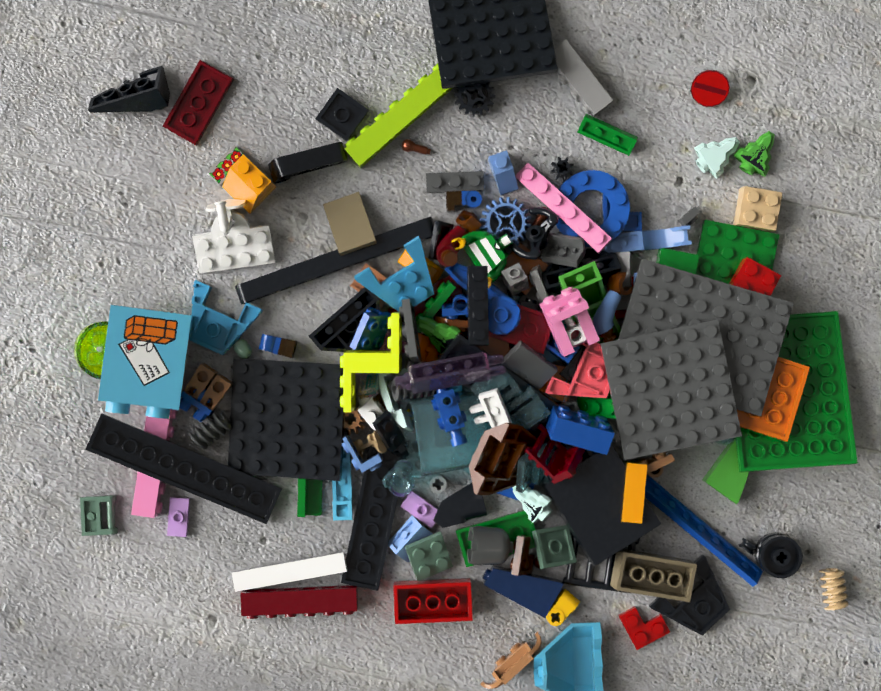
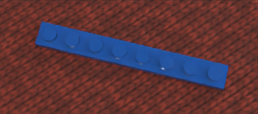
[645,475,763,587]

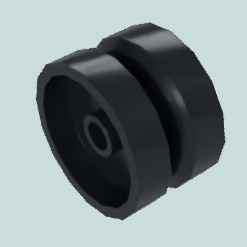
[754,533,803,579]

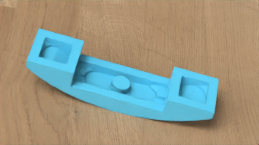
[332,448,353,521]

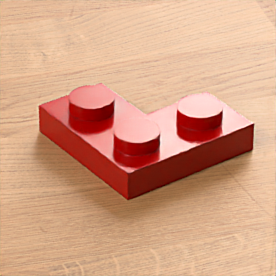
[618,606,670,650]

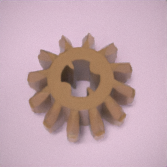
[344,406,366,435]

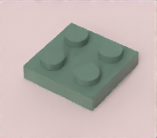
[532,525,577,570]
[405,531,453,582]

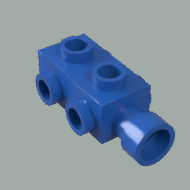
[431,387,467,447]

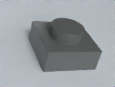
[678,206,700,226]

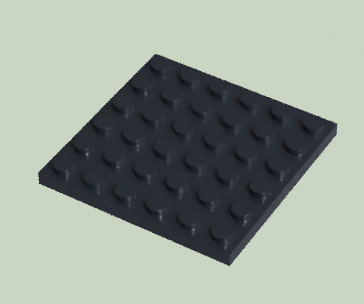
[428,0,558,89]
[228,358,345,481]

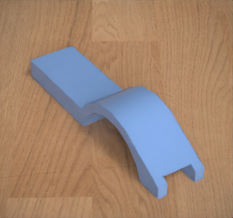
[604,225,692,253]

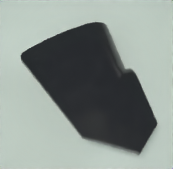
[433,483,487,528]

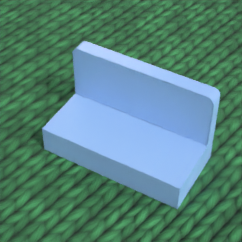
[388,515,433,562]

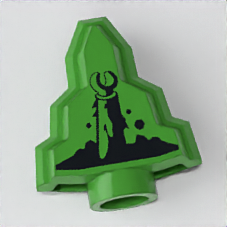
[733,131,775,177]
[416,316,461,354]

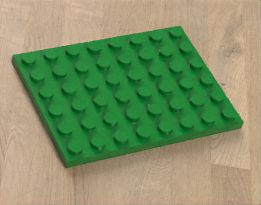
[735,311,858,472]

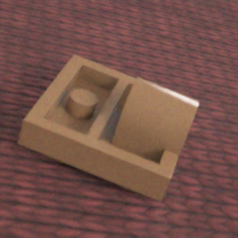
[634,452,675,478]

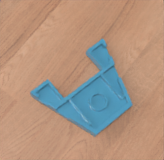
[354,236,434,312]
[188,280,263,355]

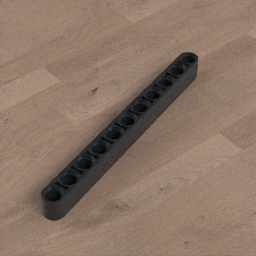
[235,217,434,305]

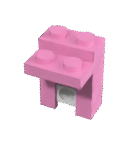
[539,287,600,357]

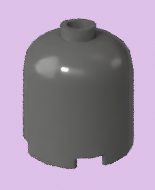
[467,526,513,565]

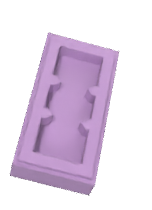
[400,490,438,528]
[167,497,190,537]

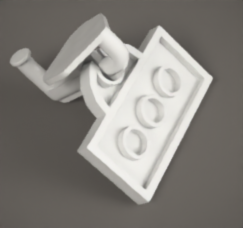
[192,199,276,273]

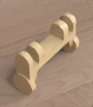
[353,431,387,459]

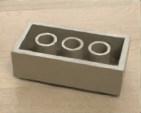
[610,549,697,602]

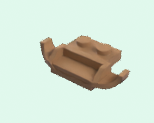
[480,631,542,689]

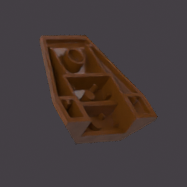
[469,423,546,496]

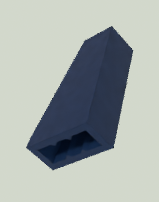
[482,565,564,618]

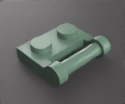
[80,495,118,536]

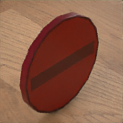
[691,70,730,107]

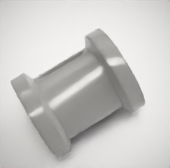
[430,474,447,493]

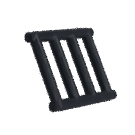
[562,532,640,593]

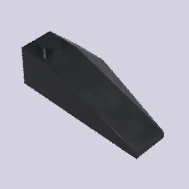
[88,66,170,113]

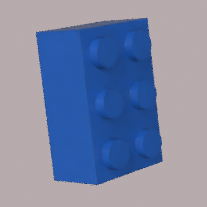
[546,405,615,455]

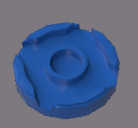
[488,296,521,335]

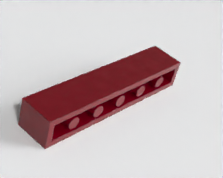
[240,585,358,619]

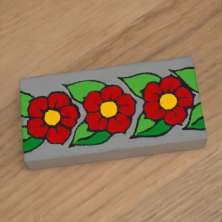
[207,145,243,186]

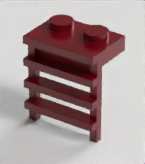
[525,424,586,484]

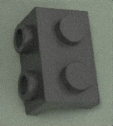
[541,232,586,268]

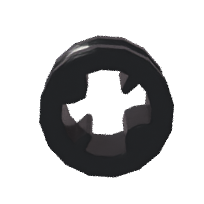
[738,538,758,555]

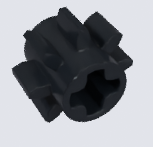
[550,157,574,181]

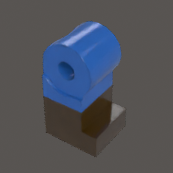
[446,191,482,212]
[259,334,297,358]

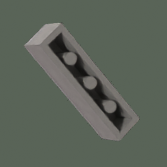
[554,40,613,117]

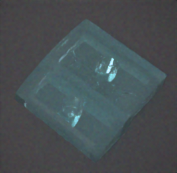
[516,443,548,493]

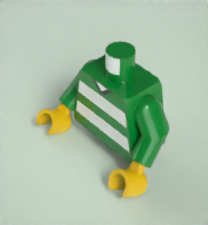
[452,231,513,289]

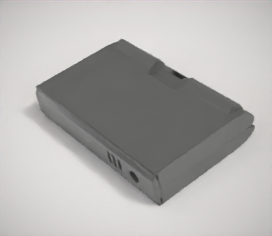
[500,340,558,390]

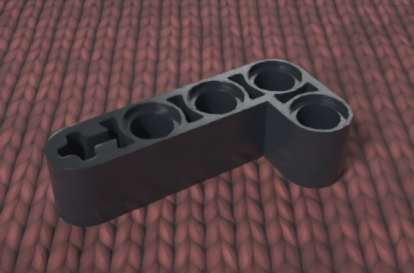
[268,142,348,184]

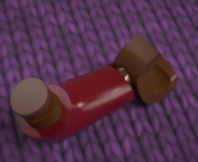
[436,210,482,267]

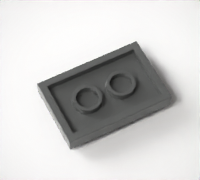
[399,299,422,366]

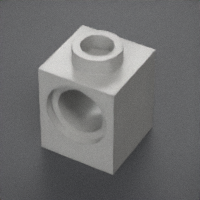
[501,263,529,296]

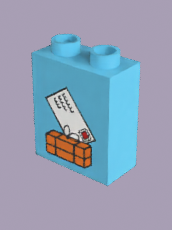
[98,305,191,419]

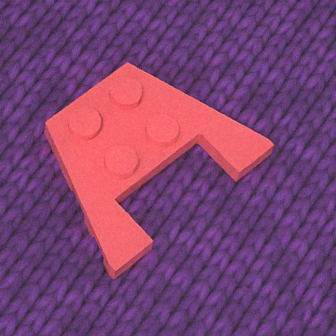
[545,322,610,398]

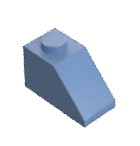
[488,150,519,196]

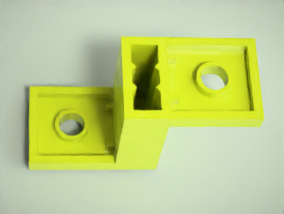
[340,312,402,412]

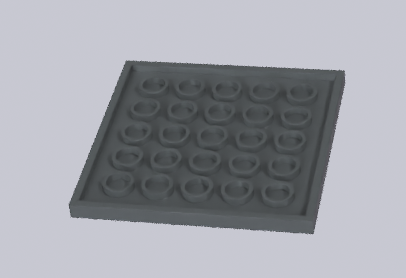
[600,319,742,460]

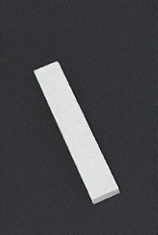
[232,552,348,592]

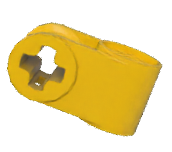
[546,589,580,626]

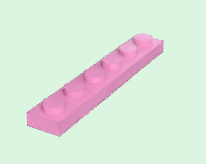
[515,163,612,254]

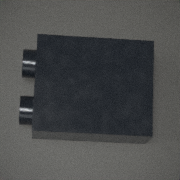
[542,444,661,566]

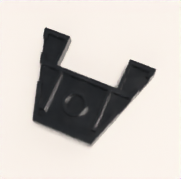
[649,554,730,636]

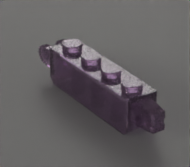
[394,352,506,394]

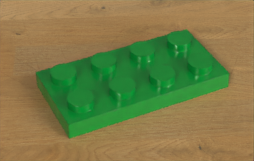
[456,510,535,567]

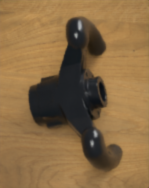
[509,207,559,260]

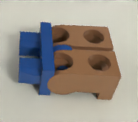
[179,363,233,422]

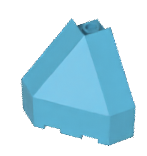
[533,622,604,691]

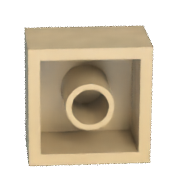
[733,186,783,233]

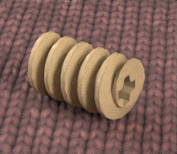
[819,568,848,610]

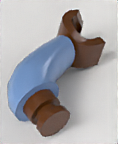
[592,272,633,343]

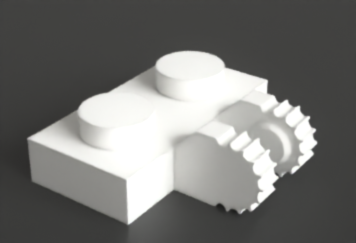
[469,388,512,428]

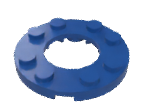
[556,170,630,248]

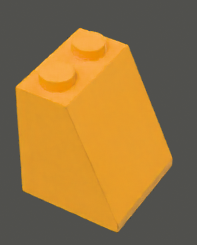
[222,154,276,214]

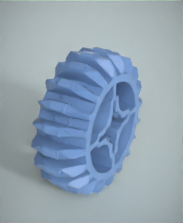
[480,197,531,249]

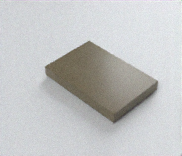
[323,192,377,256]

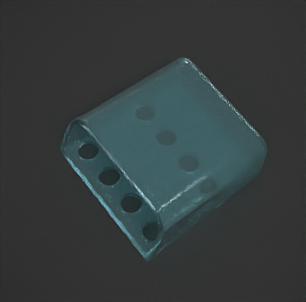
[399,391,488,478]

